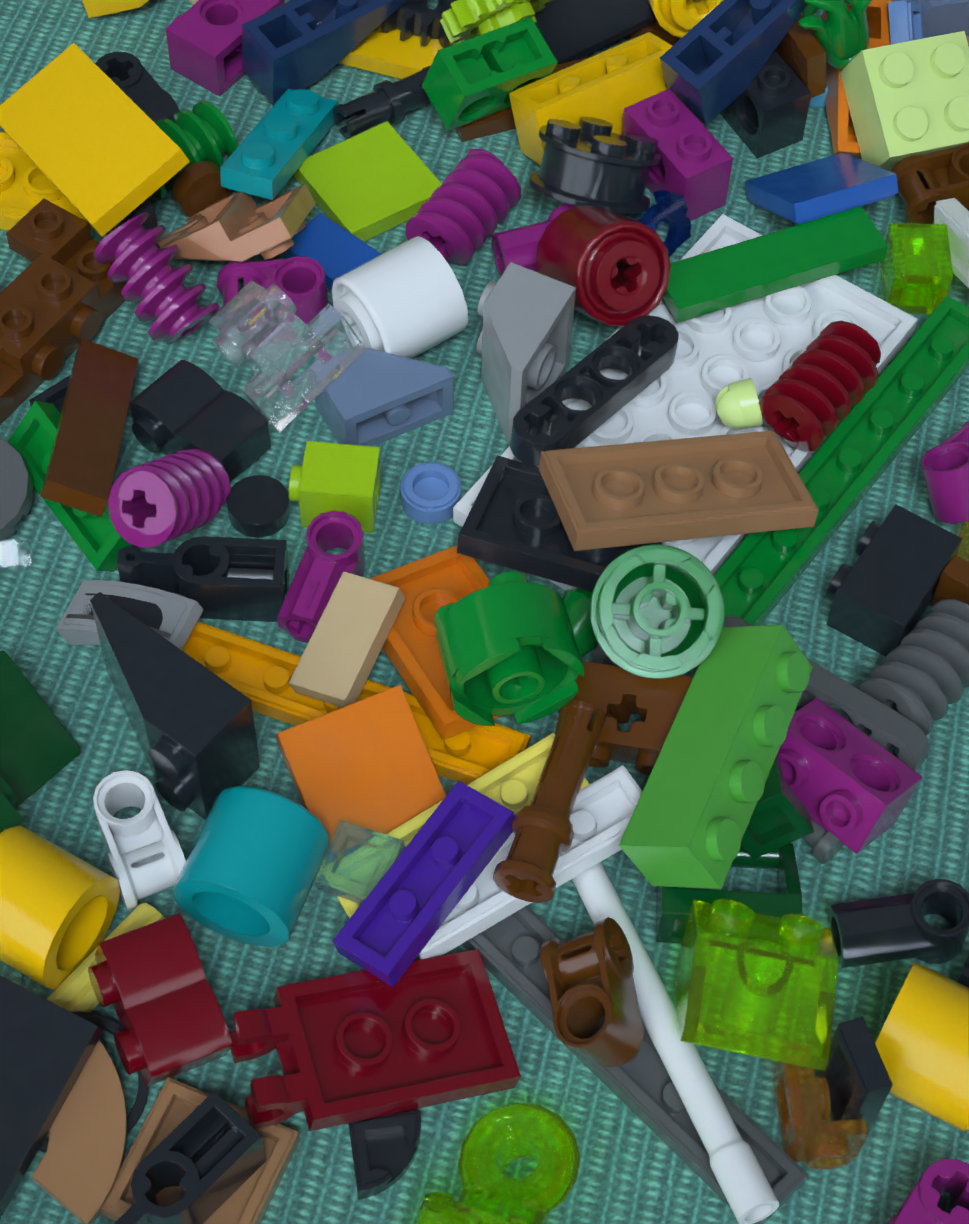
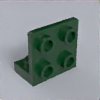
[0,650,80,833]

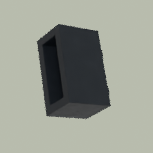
[826,504,963,657]

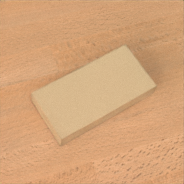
[289,571,406,707]

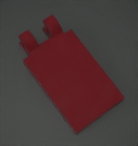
[229,949,521,1131]

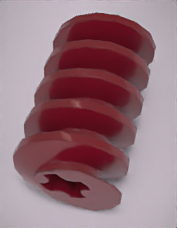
[759,320,881,451]

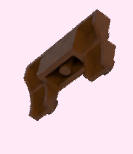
[0,198,128,425]

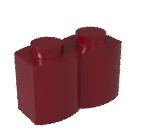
[88,913,233,1087]

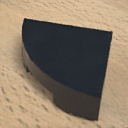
[348,1110,421,1200]

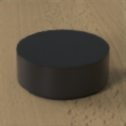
[227,475,290,538]

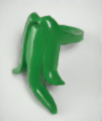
[798,0,872,70]

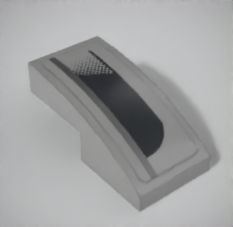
[55,580,204,650]

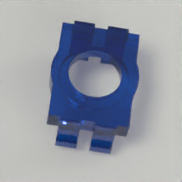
[637,190,692,257]

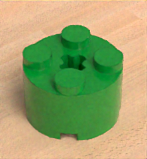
[434,571,584,726]

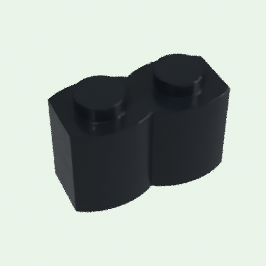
[129,360,271,482]

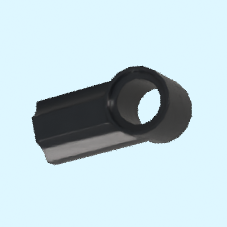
[829,879,969,968]

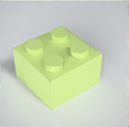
[840,31,969,171]

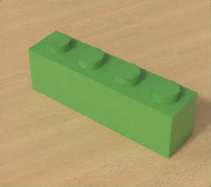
[619,625,813,889]

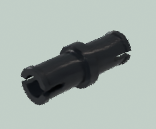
[333,66,431,139]

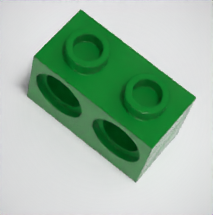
[422,17,558,131]

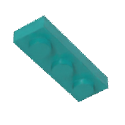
[220,89,338,200]

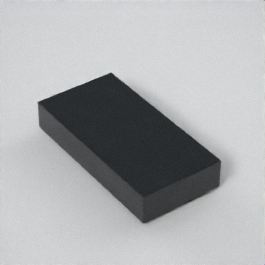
[815,1016,893,1144]

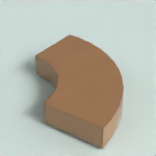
[32,1040,127,1224]

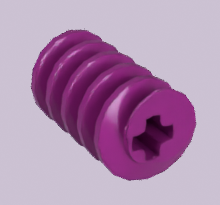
[406,149,522,265]
[94,212,220,345]
[108,448,231,548]

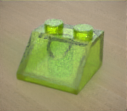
[673,899,839,1071]

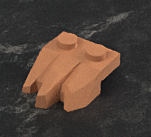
[157,184,316,262]

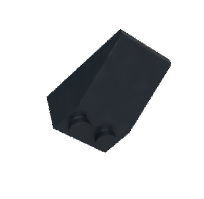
[90,592,260,820]

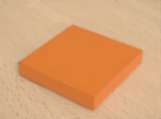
[275,685,446,860]

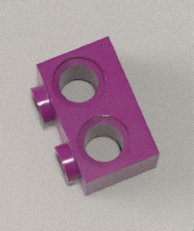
[778,698,923,854]

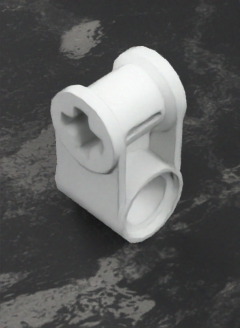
[93,770,186,911]

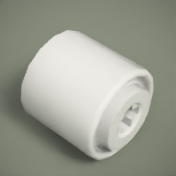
[331,236,468,359]

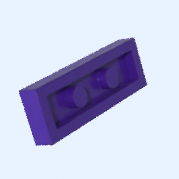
[332,781,515,987]

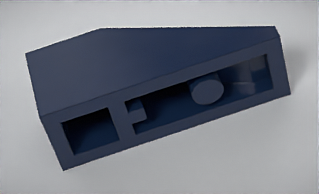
[242,0,406,104]
[660,0,808,126]

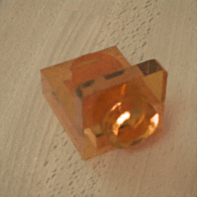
[773,1051,868,1170]

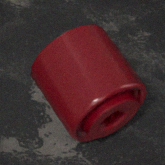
[535,205,671,326]

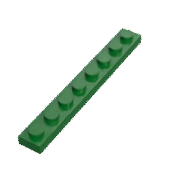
[714,296,969,626]

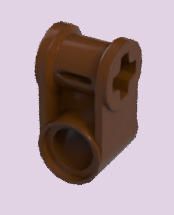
[891,143,969,230]
[540,917,644,1067]

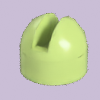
[715,378,763,429]

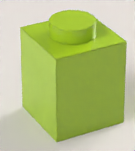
[289,441,381,533]

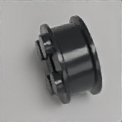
[529,117,662,214]

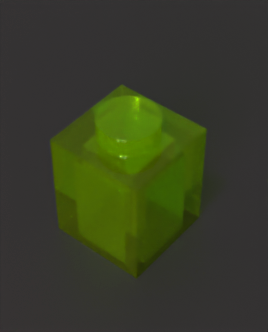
[880,223,953,314]

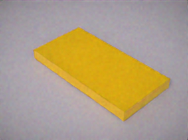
[0,43,190,237]

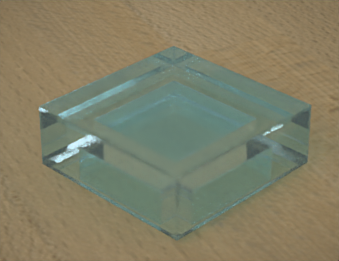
[314,820,406,904]

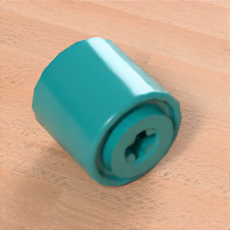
[173,786,330,947]

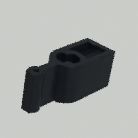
[117,536,290,622]
[114,1091,266,1224]

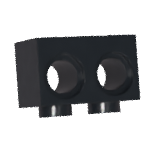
[720,50,811,158]

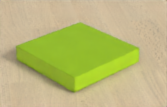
[294,121,442,242]

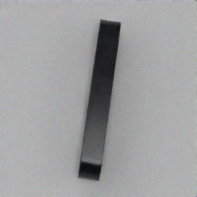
[510,315,679,466]

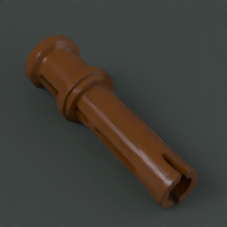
[493,700,606,903]

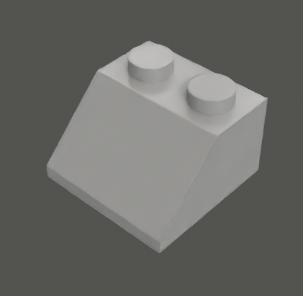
[476,262,576,444]

